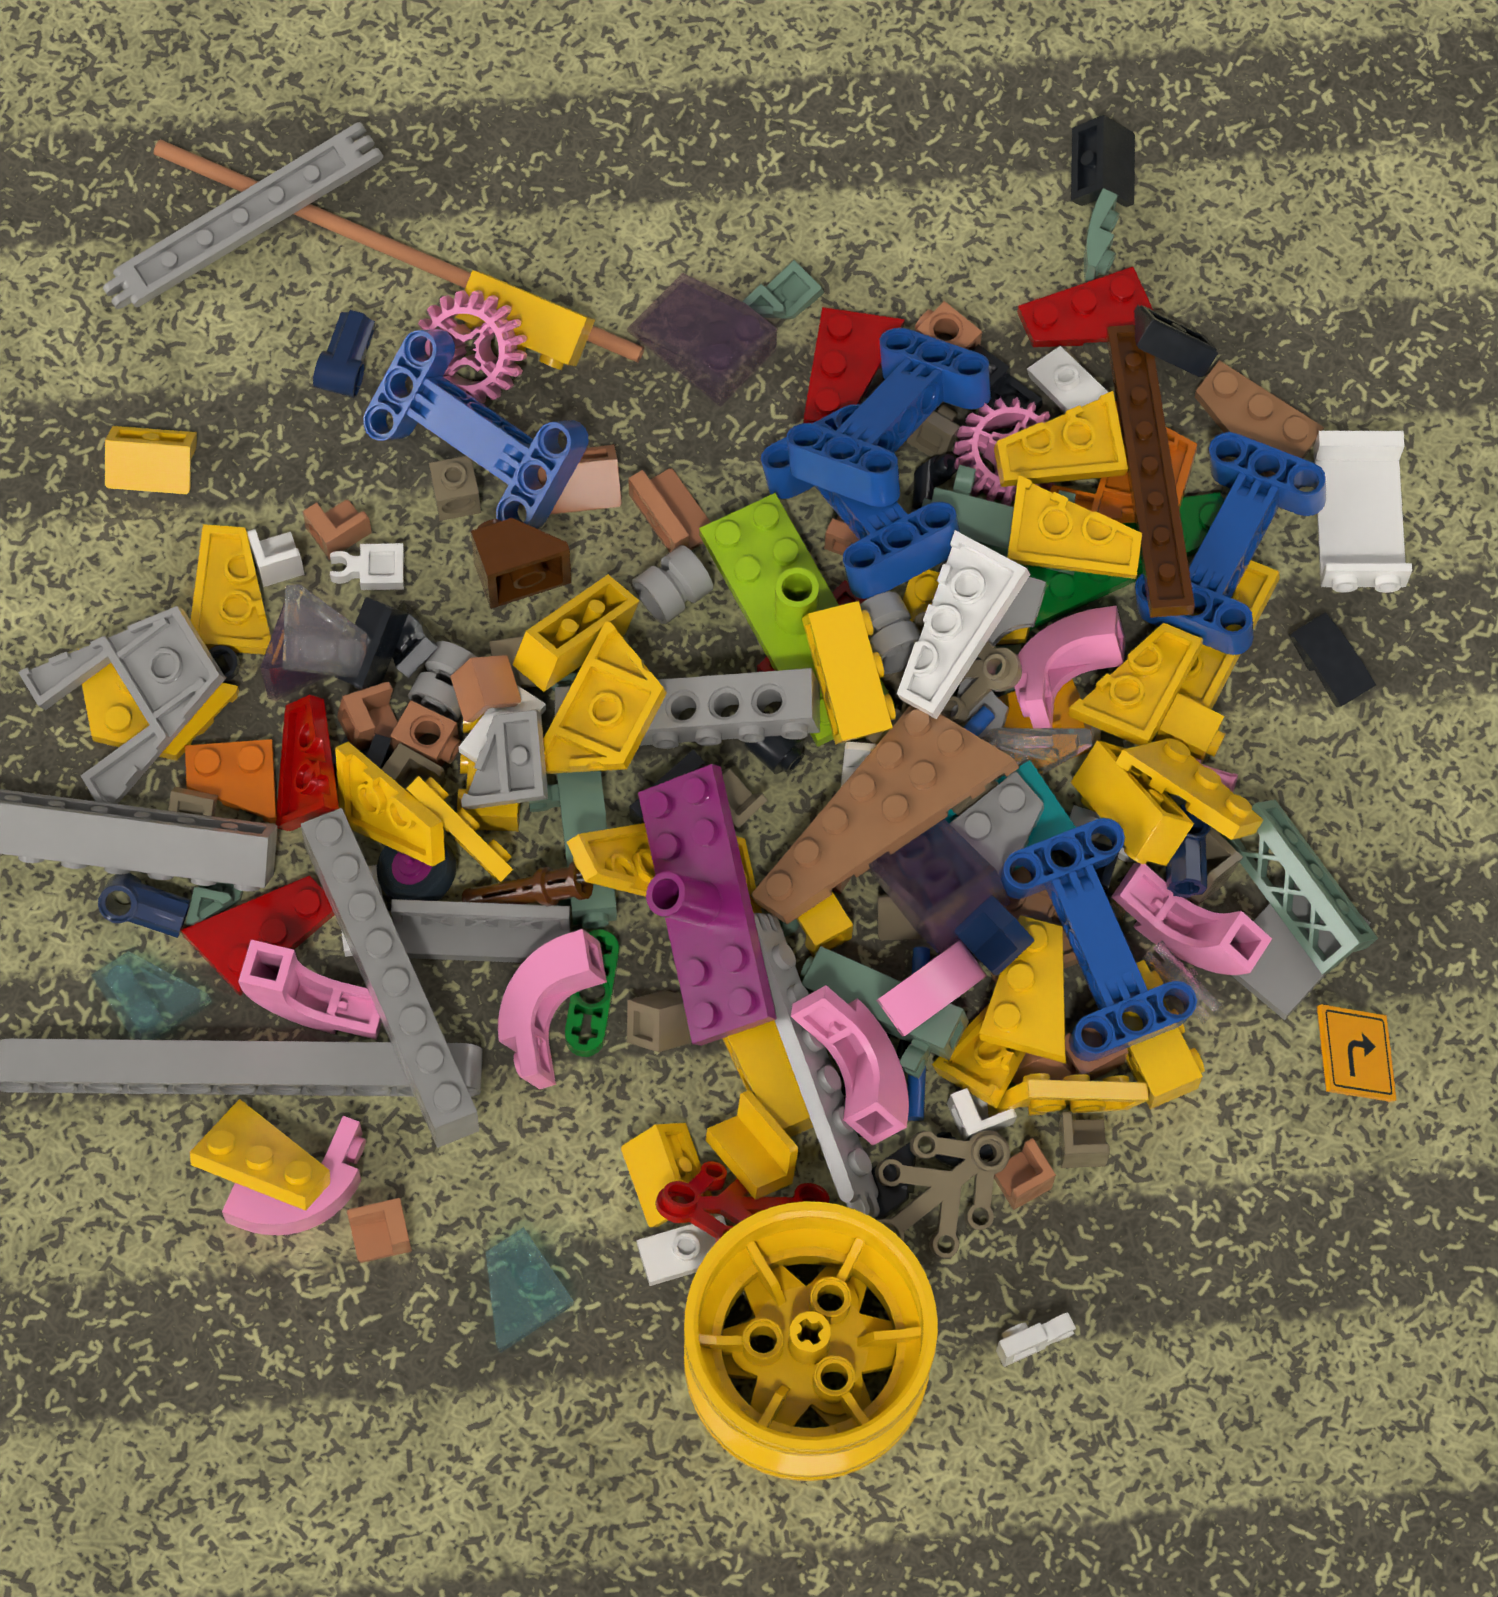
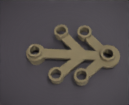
[880,612,1022,725]
[875,1130,1010,1258]

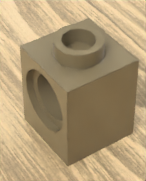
[429,456,481,521]

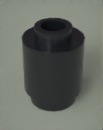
[744,712,805,774]

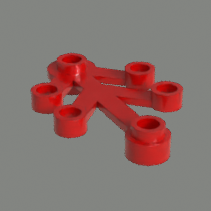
[655,1161,830,1243]

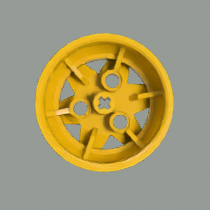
[684,1201,938,1481]

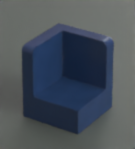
[954,895,1035,976]

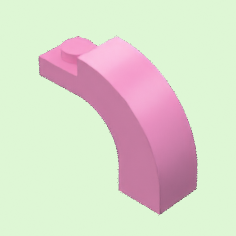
[1014,606,1125,734]
[1111,863,1272,975]
[498,929,607,1089]
[238,940,382,1040]
[876,940,987,1037]
[791,985,909,1145]
[222,1116,366,1235]

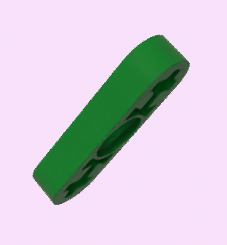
[565,930,619,1057]

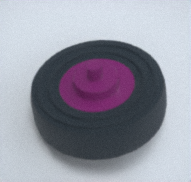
[377,841,456,901]

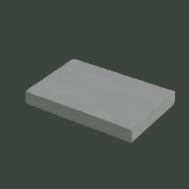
[1231,883,1371,1020]

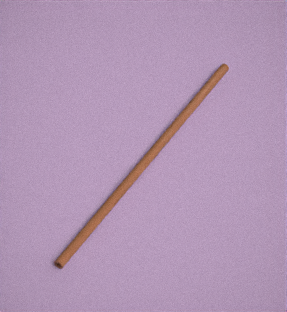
[154,139,645,363]

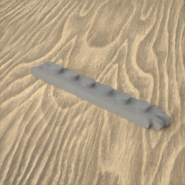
[103,122,383,309]
[753,913,880,1218]

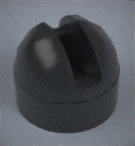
[209,645,240,682]

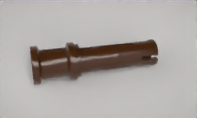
[462,861,593,907]

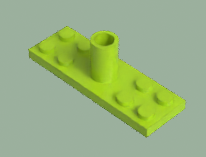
[699,493,895,747]

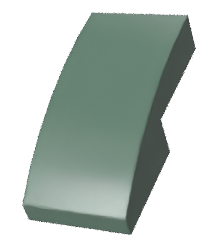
[1084,188,1120,282]

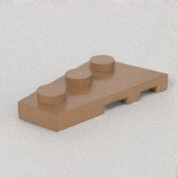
[1194,360,1324,477]

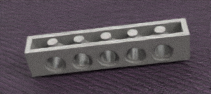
[555,668,820,749]

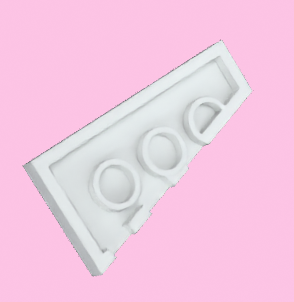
[897,530,1030,719]

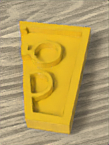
[994,391,1128,487]
[190,524,275,655]
[405,776,513,882]
[932,1004,1026,1108]
[987,1073,1149,1118]
[190,1099,330,1211]

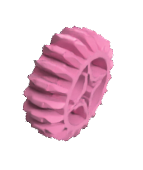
[418,290,527,403]
[953,397,1055,506]

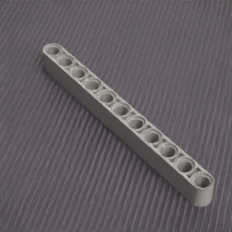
[0,1038,482,1097]

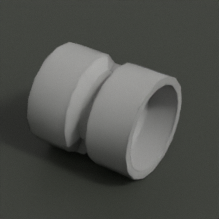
[632,545,714,624]
[860,592,921,674]
[408,641,477,722]

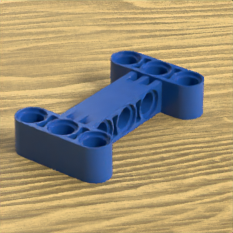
[787,328,991,507]
[363,329,589,529]
[761,404,960,599]
[1135,432,1326,655]
[998,818,1197,1062]

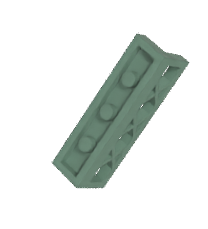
[1220,800,1378,975]

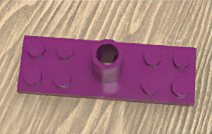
[638,764,777,1046]

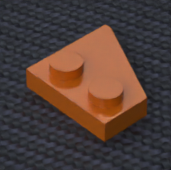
[185,739,276,823]

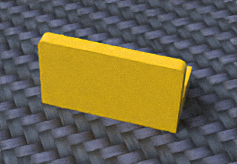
[105,426,197,494]
[705,1090,798,1200]
[621,1123,712,1227]

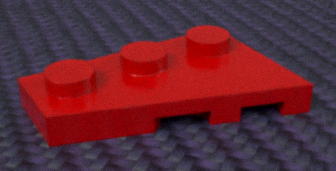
[1017,267,1154,347]
[803,307,905,423]
[275,694,339,831]
[181,875,335,996]

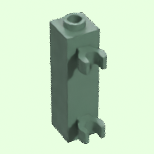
[921,465,1076,575]
[529,771,617,929]
[800,946,969,1079]

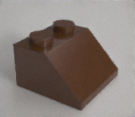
[471,518,572,609]

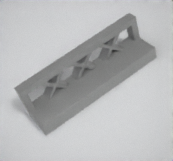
[391,899,571,963]

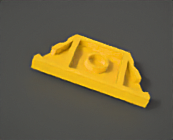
[543,621,667,774]
[78,649,239,761]

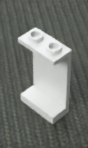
[1313,431,1412,593]

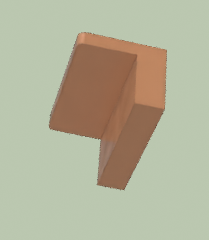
[538,445,622,514]
[628,469,711,552]

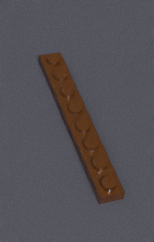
[1106,325,1195,618]

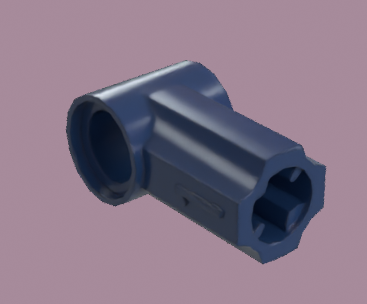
[313,310,376,398]
[1166,804,1211,898]
[98,873,191,938]

